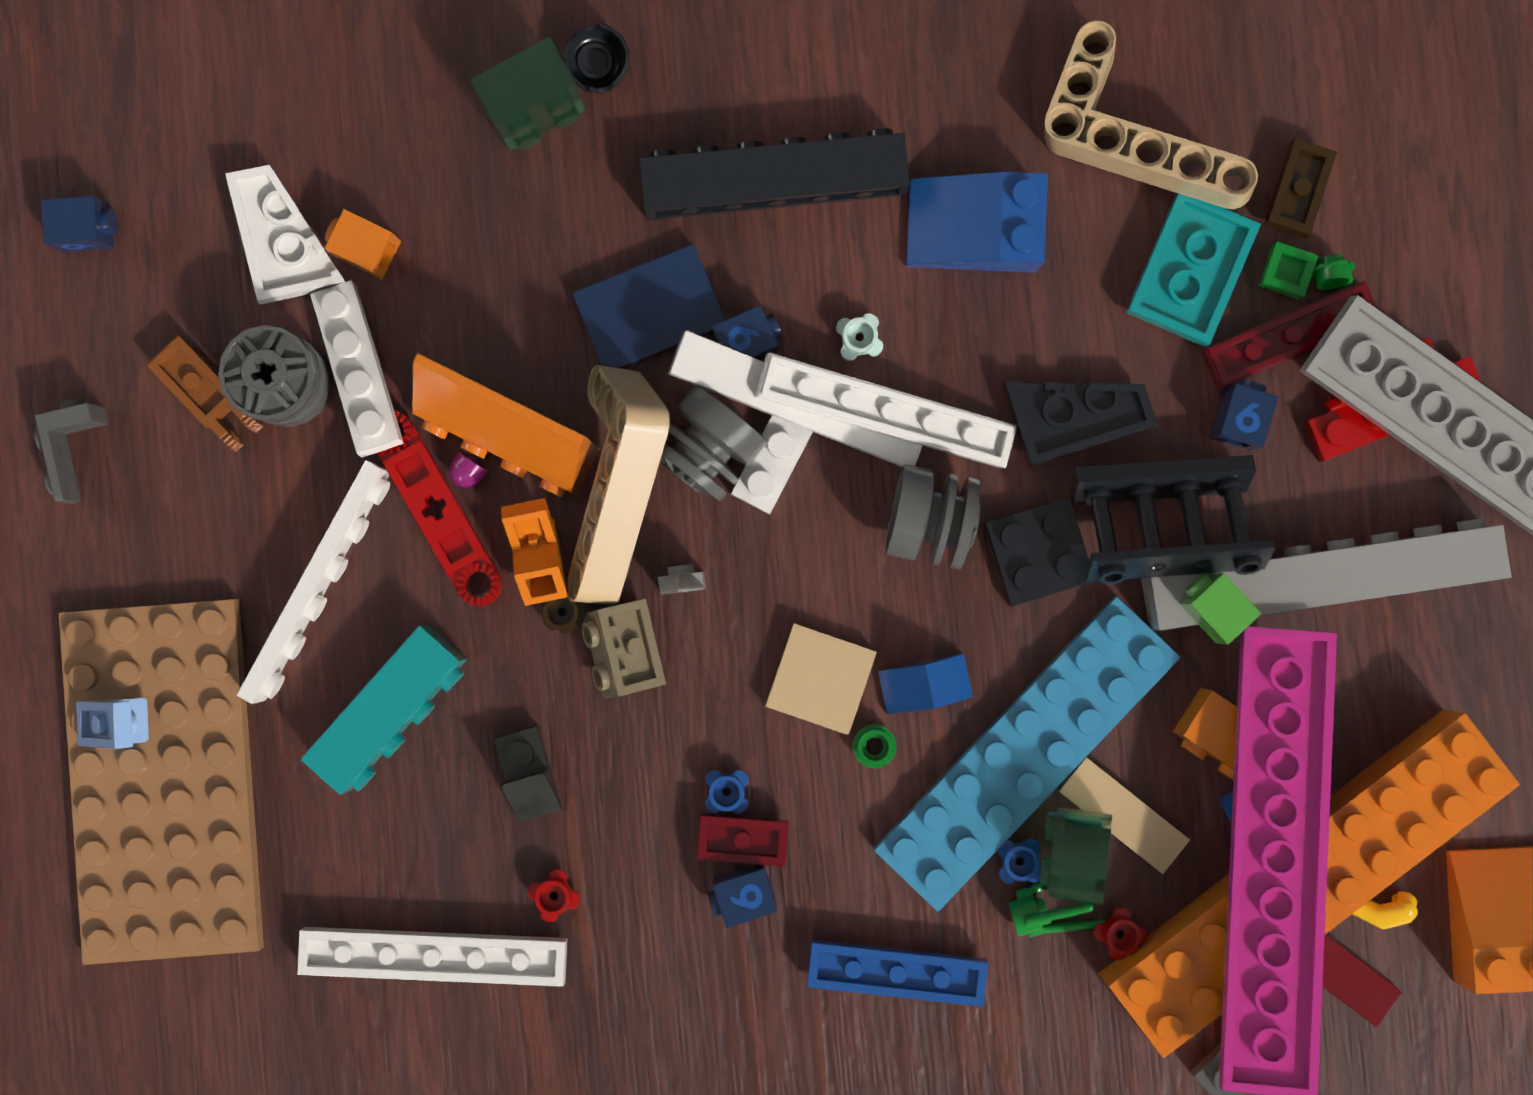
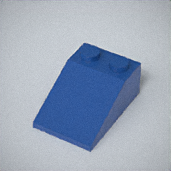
[906,172,1048,273]

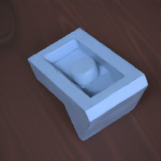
[76,698,149,749]

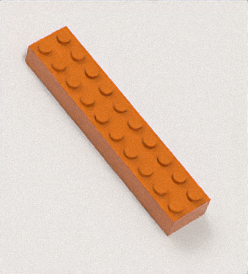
[1098,709,1520,1059]

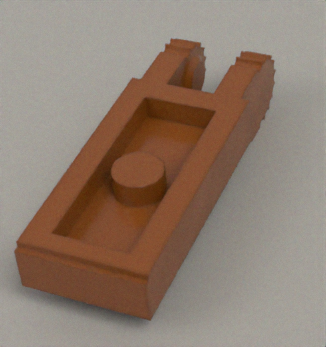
[146,335,264,452]

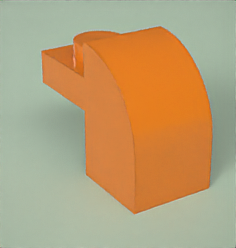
[501,498,568,606]

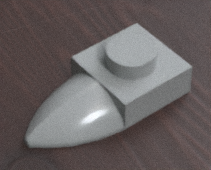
[658,564,706,595]

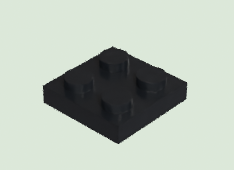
[984,497,1094,607]

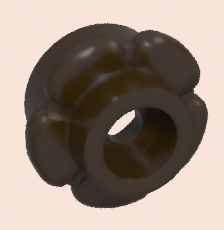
[541,597,585,634]

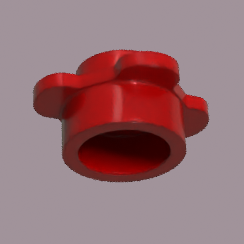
[528,869,580,922]
[1093,907,1146,960]

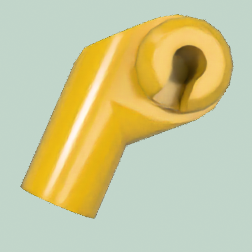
[1353,891,1418,929]

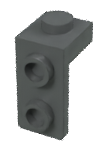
[34,398,108,504]

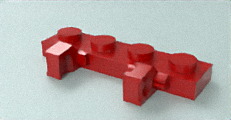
[1303,337,1482,462]

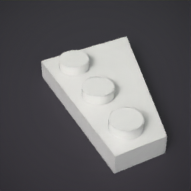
[225,165,345,304]

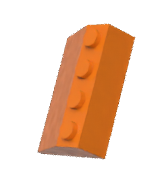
[412,353,600,498]
[1446,846,1533,994]

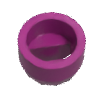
[449,451,488,488]

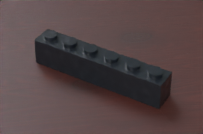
[640,128,910,220]

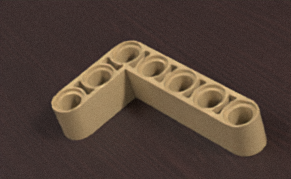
[1044,20,1258,209]
[567,365,669,605]

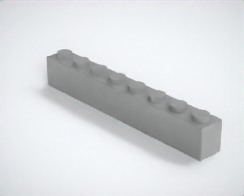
[1141,518,1512,630]

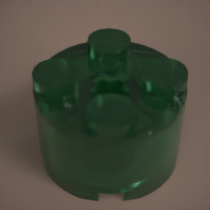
[1040,807,1112,905]

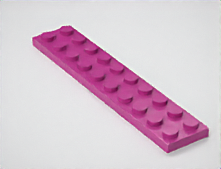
[1219,627,1337,1095]

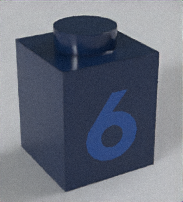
[41,196,118,253]
[712,305,783,360]
[1209,380,1279,451]
[708,865,777,928]

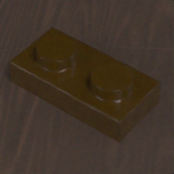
[1264,138,1337,238]

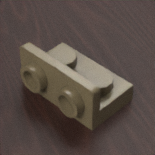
[582,599,666,699]

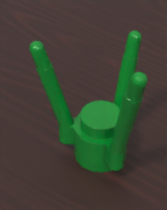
[1008,851,1106,938]

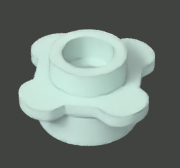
[836,313,883,361]

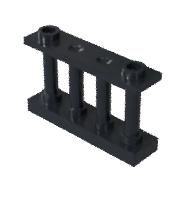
[1070,455,1275,584]

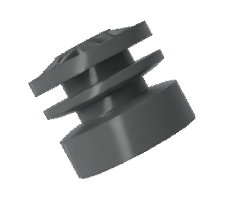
[218,325,333,427]
[660,385,767,502]
[885,464,981,570]

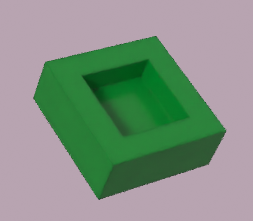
[1258,241,1318,300]

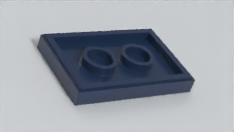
[573,244,725,369]

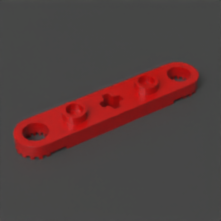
[378,411,503,606]

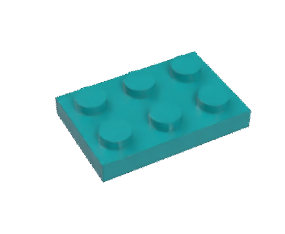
[1125,193,1261,347]

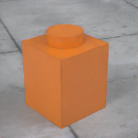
[324,209,401,280]

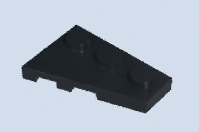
[1003,381,1158,466]

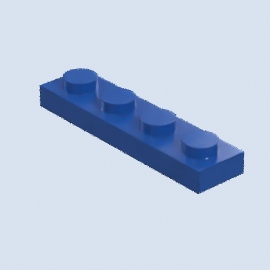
[807,939,988,1007]

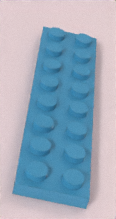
[873,596,1181,912]

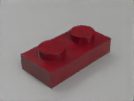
[697,813,789,867]

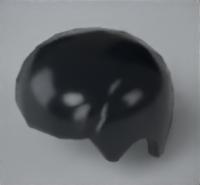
[563,23,630,93]

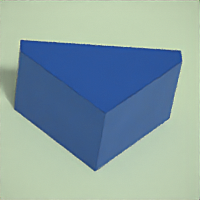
[878,654,973,714]

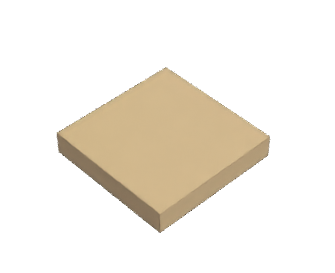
[765,623,877,735]

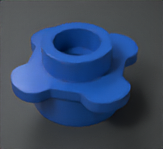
[705,770,749,814]
[997,838,1043,884]

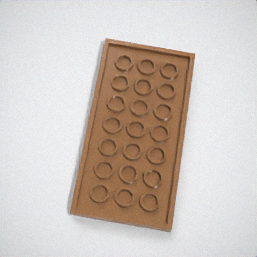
[59,599,264,965]

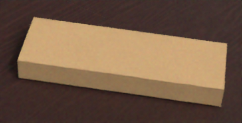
[1057,757,1190,874]

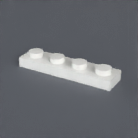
[310,280,404,458]

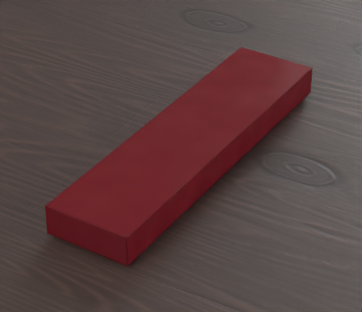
[1201,281,1377,390]
[1322,934,1402,1027]

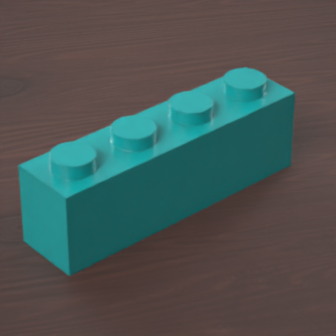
[300,625,467,795]

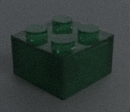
[470,36,586,151]

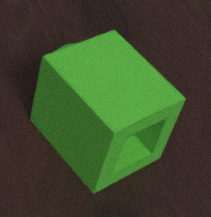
[1179,573,1262,645]

